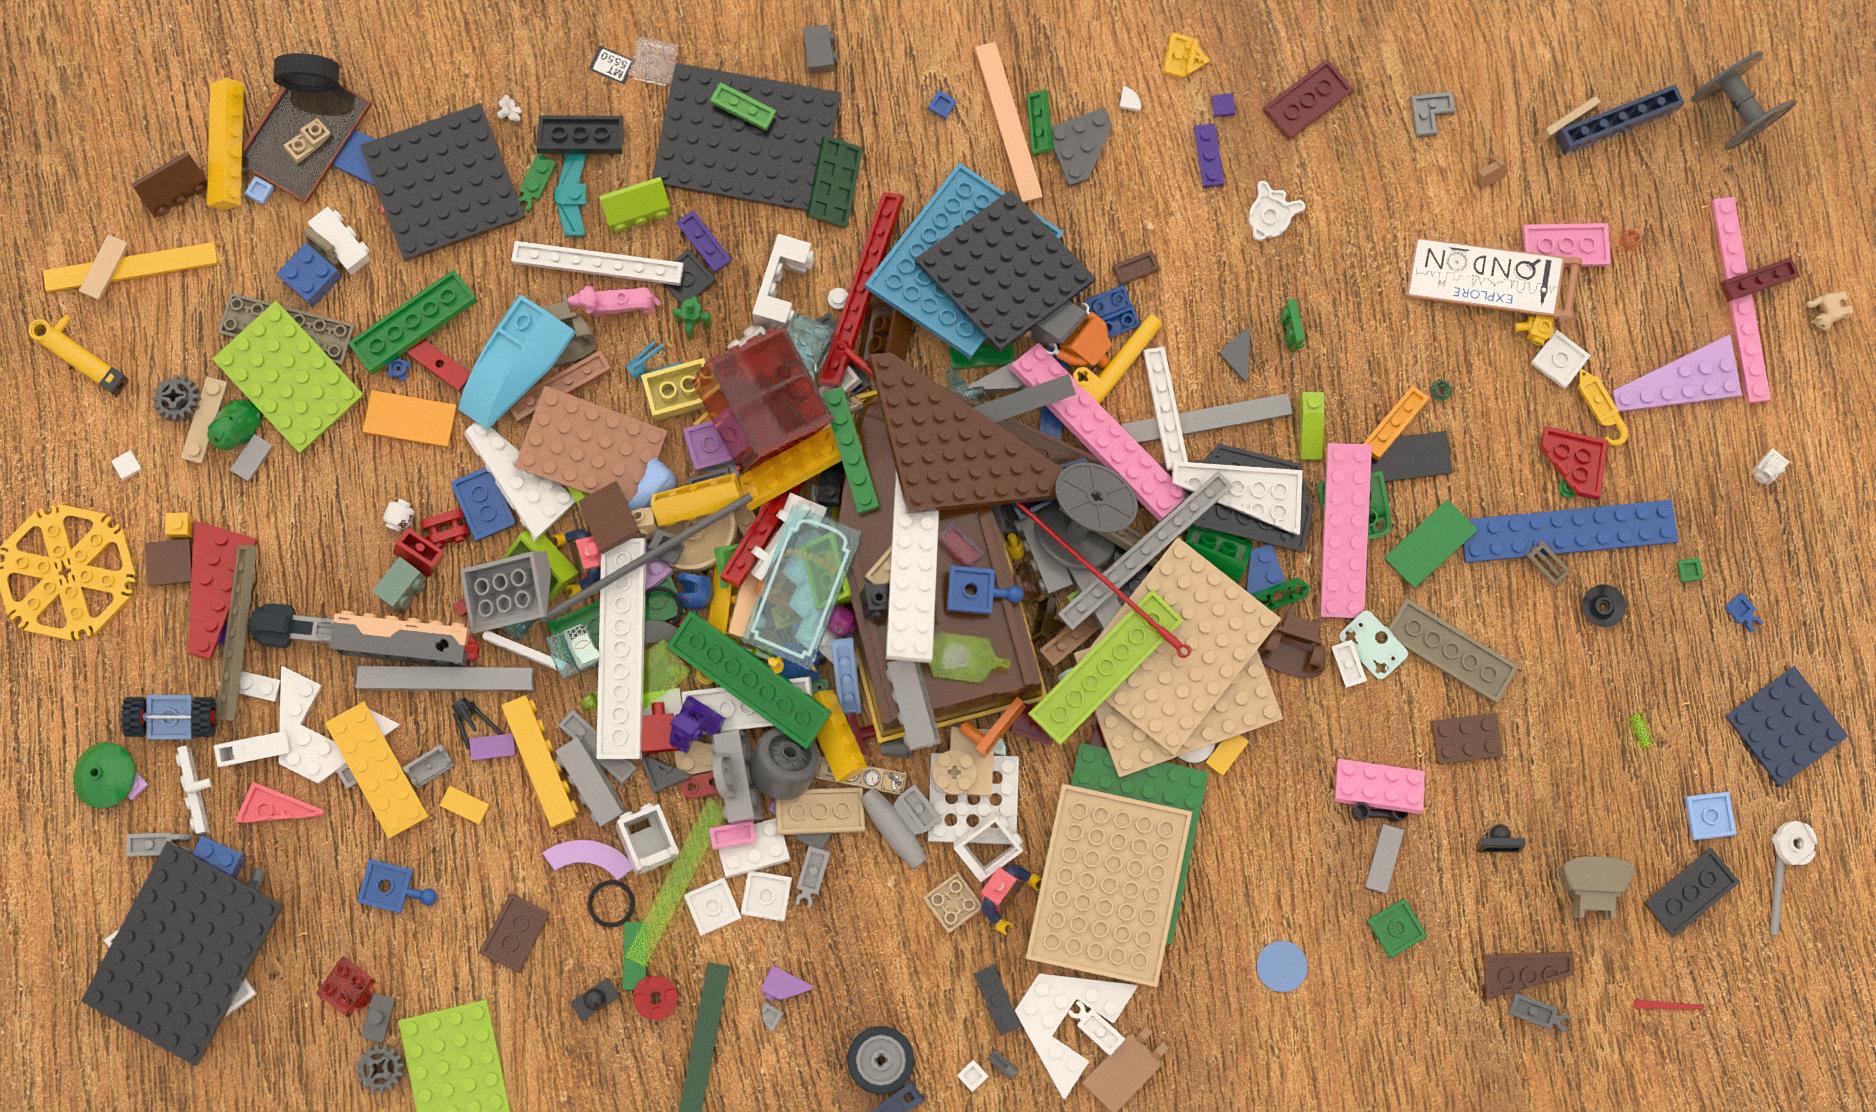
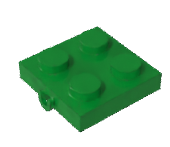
[1279,298,1305,352]

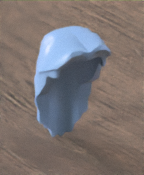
[628,458,677,511]

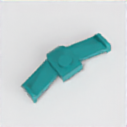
[554,154,587,238]

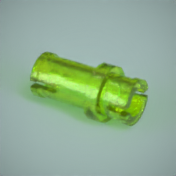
[1629,712,1654,748]

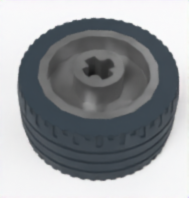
[847,1026,915,1095]

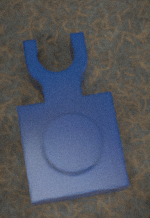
[1724,593,1763,632]

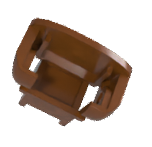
[1257,607,1326,678]

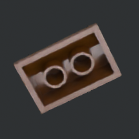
[131,151,208,218]
[858,302,913,368]

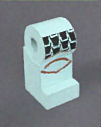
[564,624,600,670]

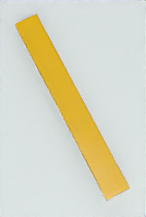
[43,242,219,293]

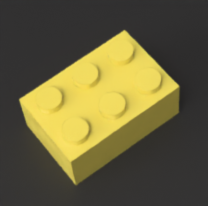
[641,358,716,422]

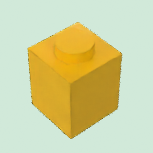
[165,513,194,540]

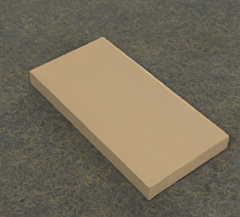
[775,787,865,835]

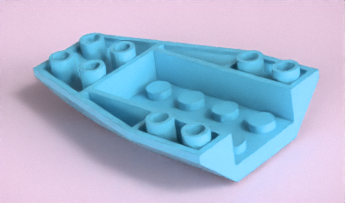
[458,294,576,429]

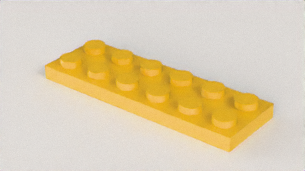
[738,420,863,511]
[325,701,429,839]

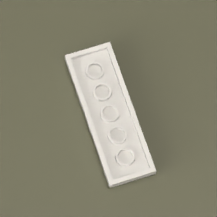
[682,677,813,734]

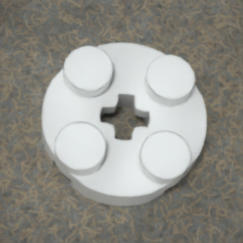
[1772,821,1817,865]

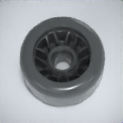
[749,728,820,800]

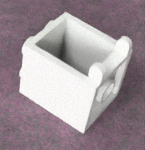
[615,803,679,876]

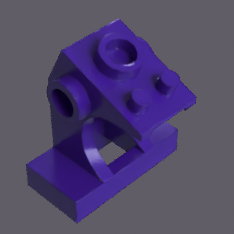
[669,696,726,754]

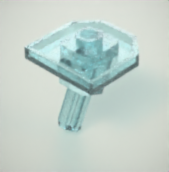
[945,368,986,403]

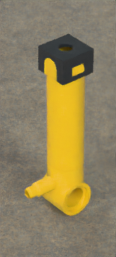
[29,315,129,397]

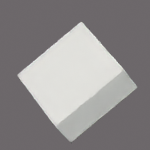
[111,450,143,481]
[957,1060,988,1092]

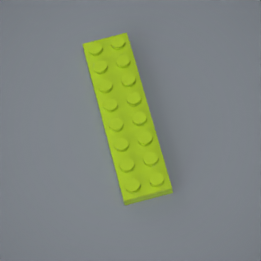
[1028,589,1184,746]

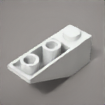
[214,731,290,767]

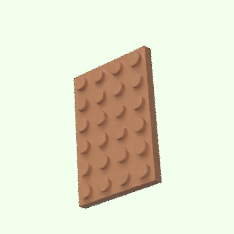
[514,386,667,503]

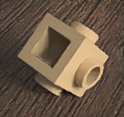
[631,507,660,539]

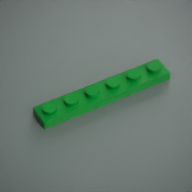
[821,386,880,515]

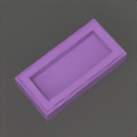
[469,733,516,761]

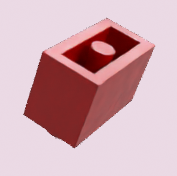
[393,527,444,578]

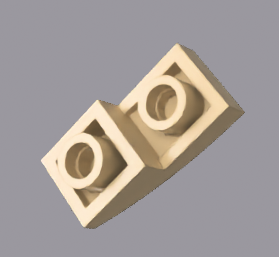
[283,118,331,164]

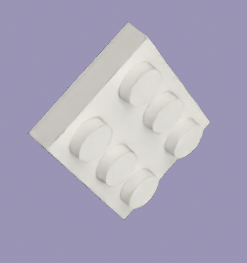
[718,818,790,879]

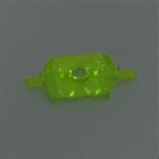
[928,631,1011,683]

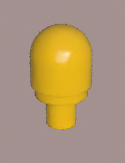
[1006,533,1025,560]

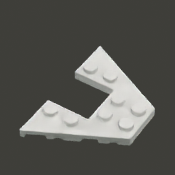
[279,666,400,784]
[1015,974,1138,1099]

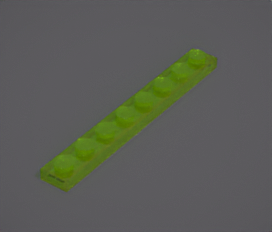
[625,798,724,967]

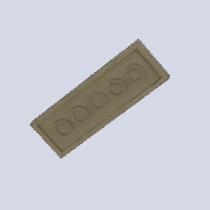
[1383,598,1519,704]

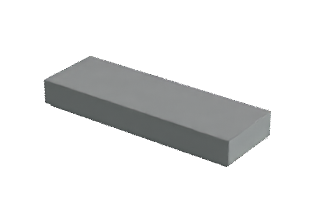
[1365,824,1404,894]

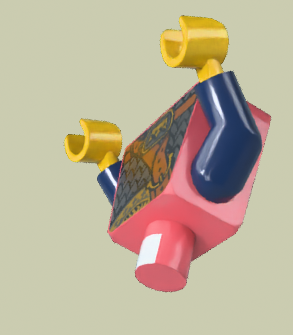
[551,529,601,597]
[981,864,1042,935]

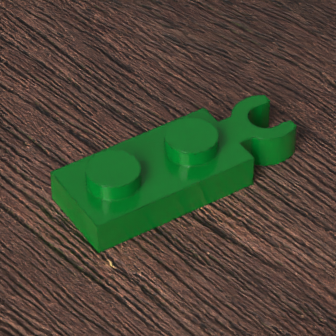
[518,154,557,213]

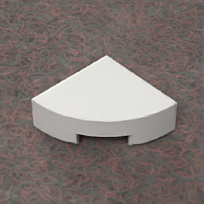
[1119,86,1141,112]

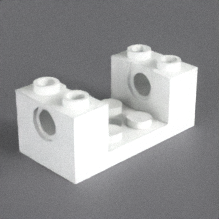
[752,234,814,334]

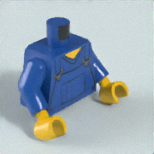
[768,643,827,683]

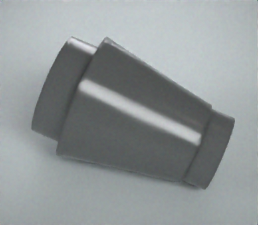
[881,737,914,758]

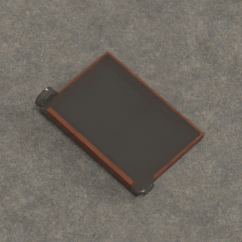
[242,84,372,204]

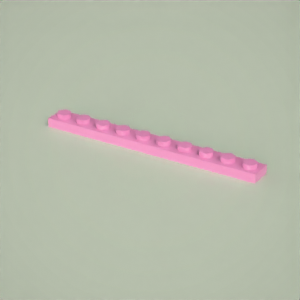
[1711,197,1771,404]

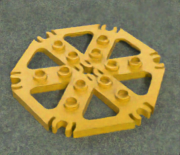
[0,504,137,642]

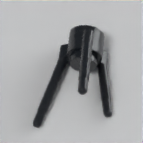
[451,697,503,750]

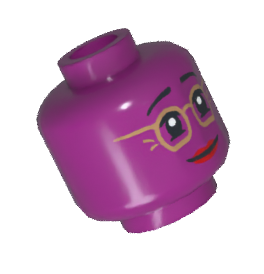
[824,604,856,637]

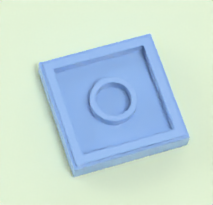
[1684,792,1737,841]

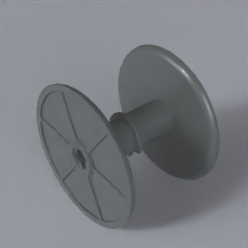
[1690,51,1798,151]
[1034,463,1138,570]

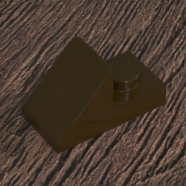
[1031,596,1067,642]

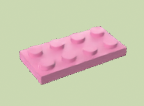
[1522,223,1611,267]
[1334,759,1425,814]

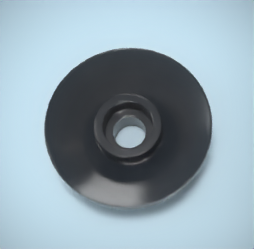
[1582,584,1626,628]

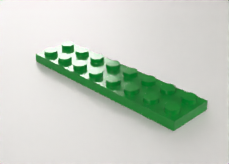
[667,611,833,749]

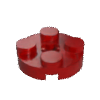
[633,975,678,1021]

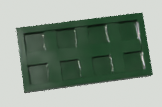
[806,135,863,229]

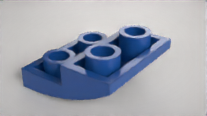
[1084,284,1140,338]

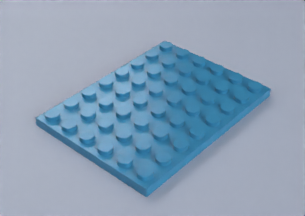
[864,163,1064,359]

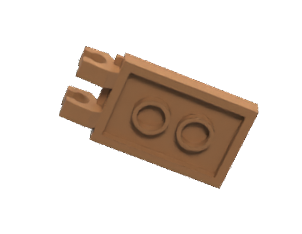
[1082,1026,1169,1112]

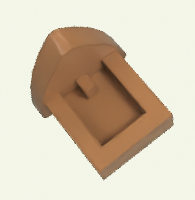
[1478,154,1506,189]

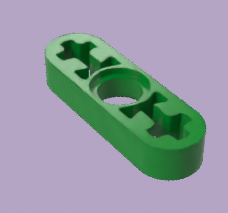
[1251,578,1309,610]

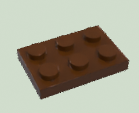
[1431,713,1504,765]

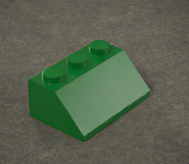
[1184,526,1253,584]

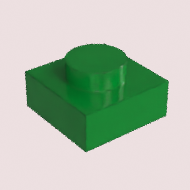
[1676,558,1704,583]

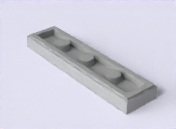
[558,709,638,785]

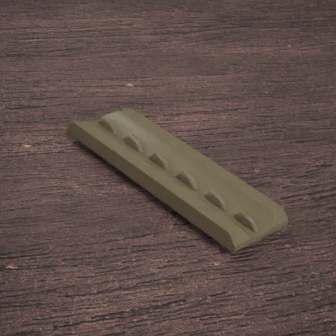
[218,292,355,365]

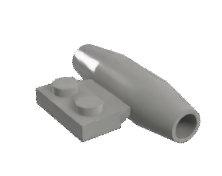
[861,784,942,869]

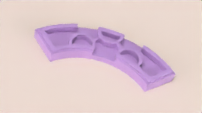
[543,840,633,881]

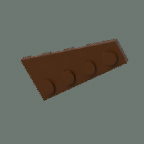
[1483,952,1574,1000]

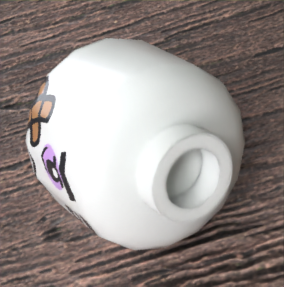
[383,499,415,532]

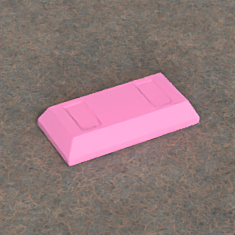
[709,820,757,850]

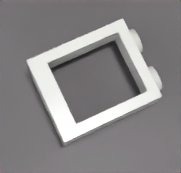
[953,811,1024,882]

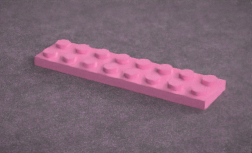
[1320,443,1372,618]

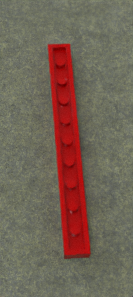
[818,192,905,388]

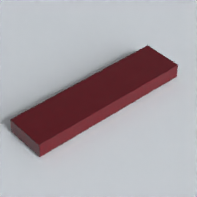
[1720,257,1800,302]

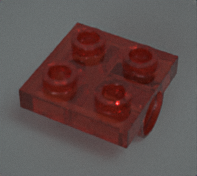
[316,956,376,1018]

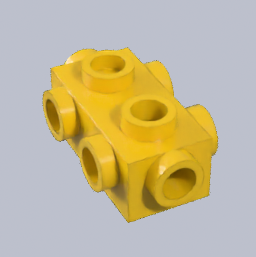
[1515,301,1560,346]

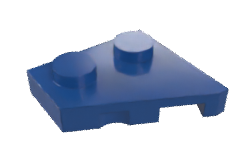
[1246,544,1285,594]

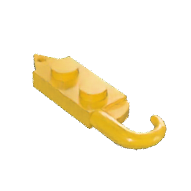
[1577,369,1628,446]

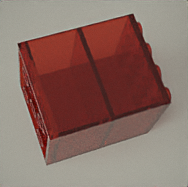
[692,326,834,474]

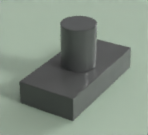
[361,993,396,1043]

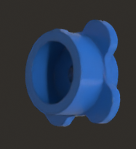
[386,358,411,381]

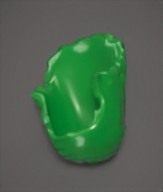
[207,399,263,451]

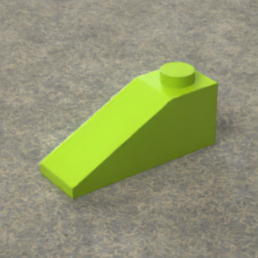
[1299,392,1325,461]

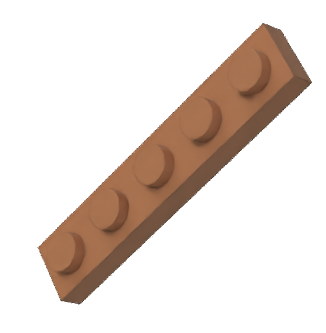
[510,350,612,422]

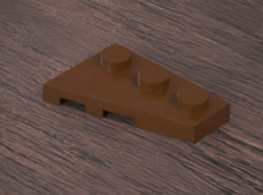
[1012,561,1040,605]

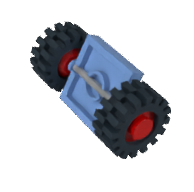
[121,694,217,739]

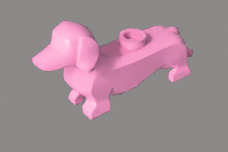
[568,286,661,318]

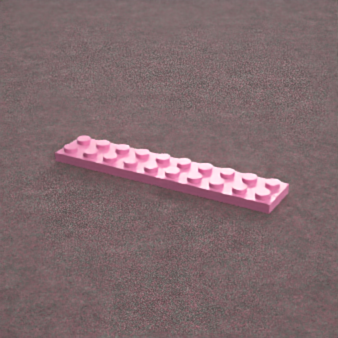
[1009,343,1185,522]

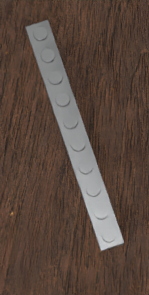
[1057,470,1233,631]

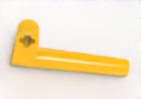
[1071,314,1163,404]

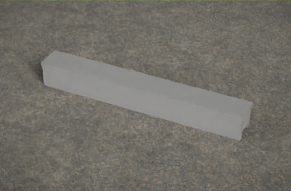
[355,666,535,693]

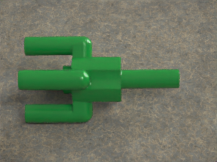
[672,296,712,340]

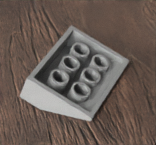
[460,551,551,634]

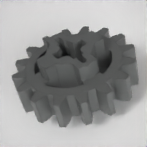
[152,375,201,422]
[355,1044,405,1093]

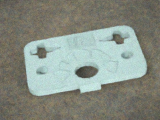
[1339,610,1408,679]

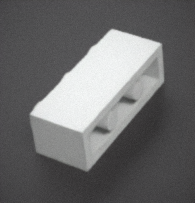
[308,207,371,275]

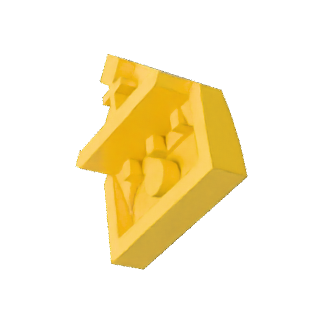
[1162,32,1210,78]

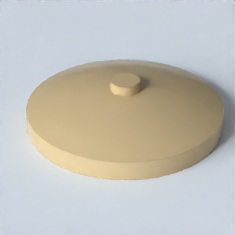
[651,512,737,572]

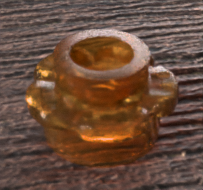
[1620,229,1641,250]

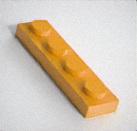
[1363,386,1430,461]

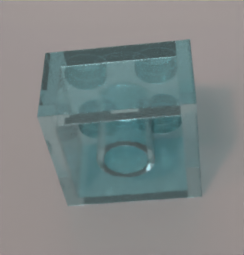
[777,312,834,374]

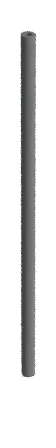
[540,493,753,623]

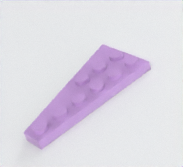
[1611,334,1742,412]

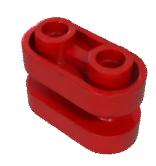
[420,509,469,549]

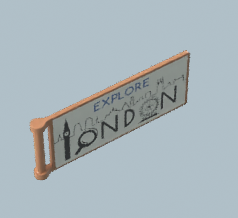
[1406,238,1582,321]

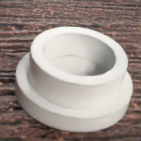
[828,288,848,309]

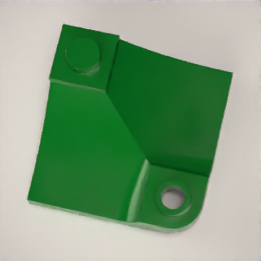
[1315,470,1392,540]

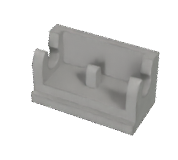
[403,744,456,789]

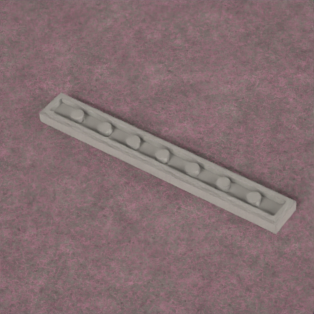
[1120,393,1293,444]

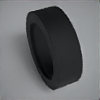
[273,53,340,92]

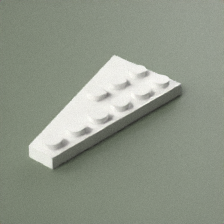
[1172,461,1302,536]

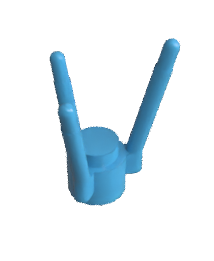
[625,341,682,380]

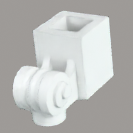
[1751,448,1789,485]

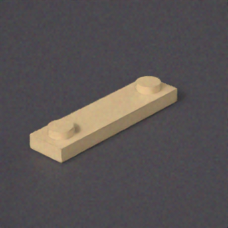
[181,376,229,465]

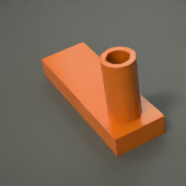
[959,697,1026,758]

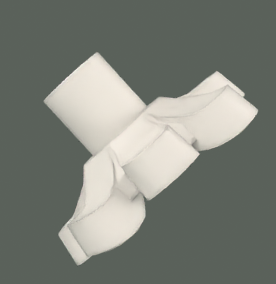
[497,95,521,122]

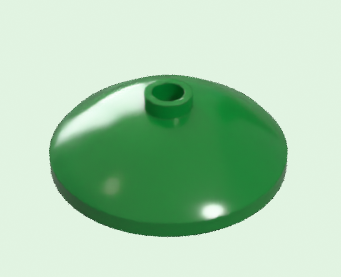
[73,742,136,809]

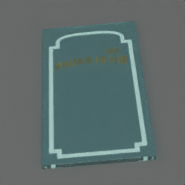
[741,504,863,669]

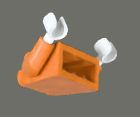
[1046,303,1111,368]

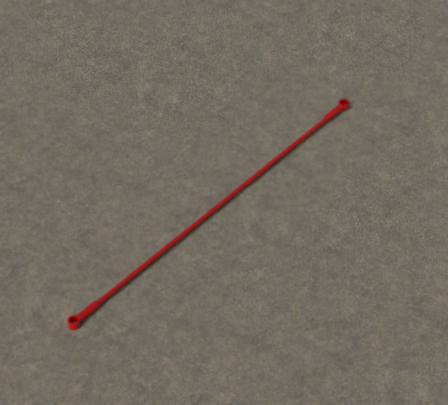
[834,340,1192,658]

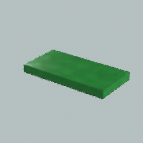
[1384,499,1478,589]

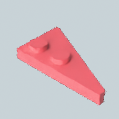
[235,782,326,823]

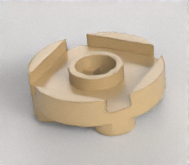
[932,750,977,795]

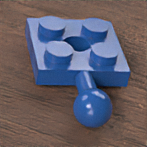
[947,565,1024,615]
[357,859,438,914]

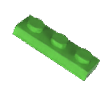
[710,82,776,131]

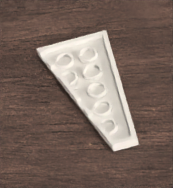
[464,422,576,542]

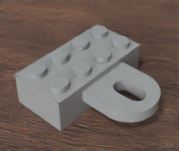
[711,730,764,824]

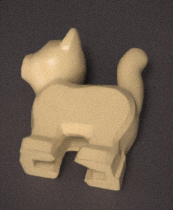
[1806,291,1853,331]

